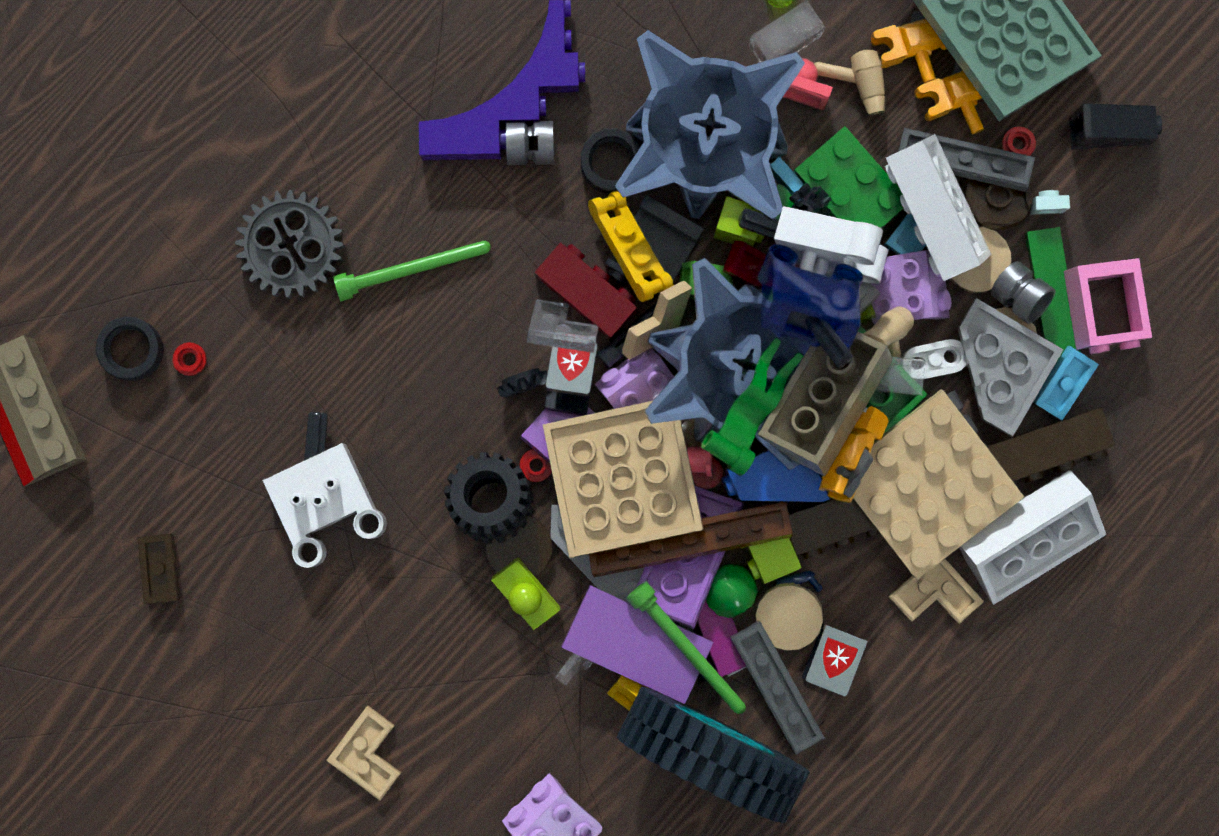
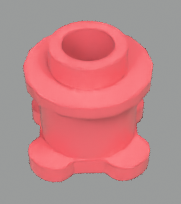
[686,443,713,477]

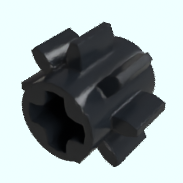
[789,183,832,216]

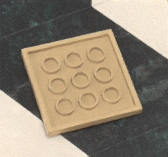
[853,390,1024,580]
[543,401,704,558]

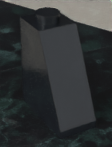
[1069,104,1162,150]

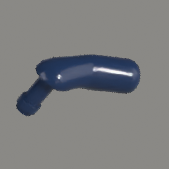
[776,571,823,592]

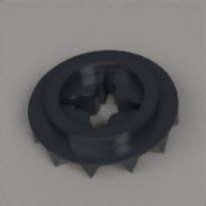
[496,368,548,398]

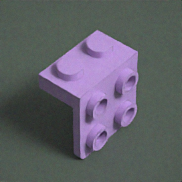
[870,250,952,324]
[595,348,674,409]
[502,773,602,836]

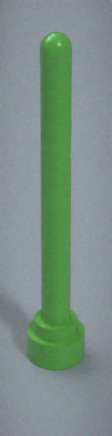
[333,241,491,302]
[626,581,746,714]

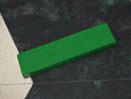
[1025,227,1081,361]

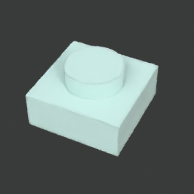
[1030,190,1070,215]

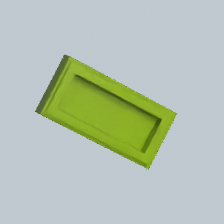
[491,557,560,630]

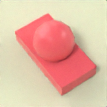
[783,58,833,110]

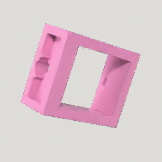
[1064,258,1152,354]

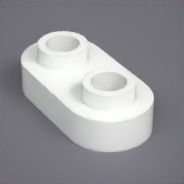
[900,339,967,380]

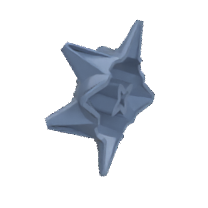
[615,30,805,219]
[645,258,848,470]

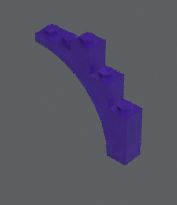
[419,0,585,161]

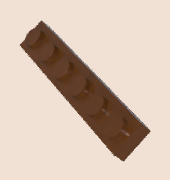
[589,501,793,578]

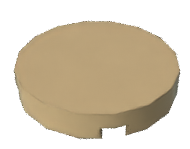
[950,227,1011,293]
[756,583,823,650]

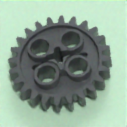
[235,190,345,299]

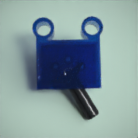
[758,244,864,367]

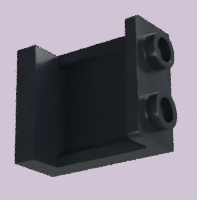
[605,195,704,302]

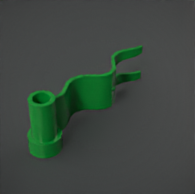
[701,337,804,476]

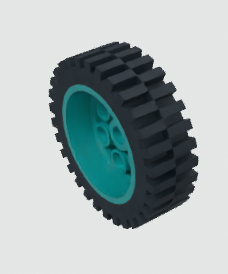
[616,687,810,823]

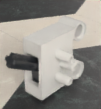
[738,206,889,288]
[263,412,387,568]

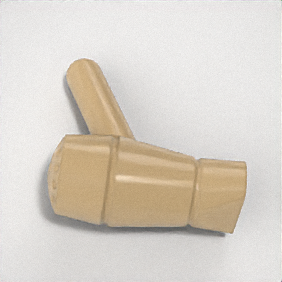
[814,50,885,116]
[863,306,914,365]

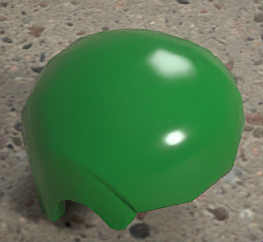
[706,563,758,618]

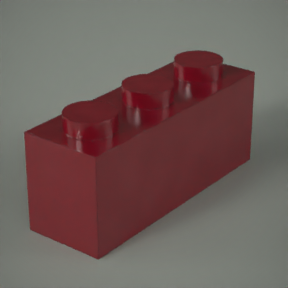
[534,242,637,340]

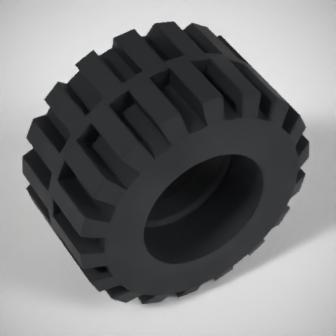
[444,452,534,544]

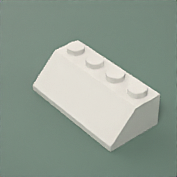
[886,134,992,281]
[959,470,1106,605]

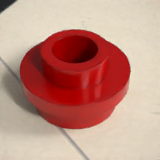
[1002,126,1036,156]
[173,342,207,376]
[520,449,552,482]

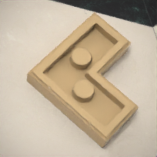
[622,281,692,360]
[888,559,984,624]
[326,706,401,801]

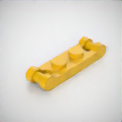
[588,191,674,302]

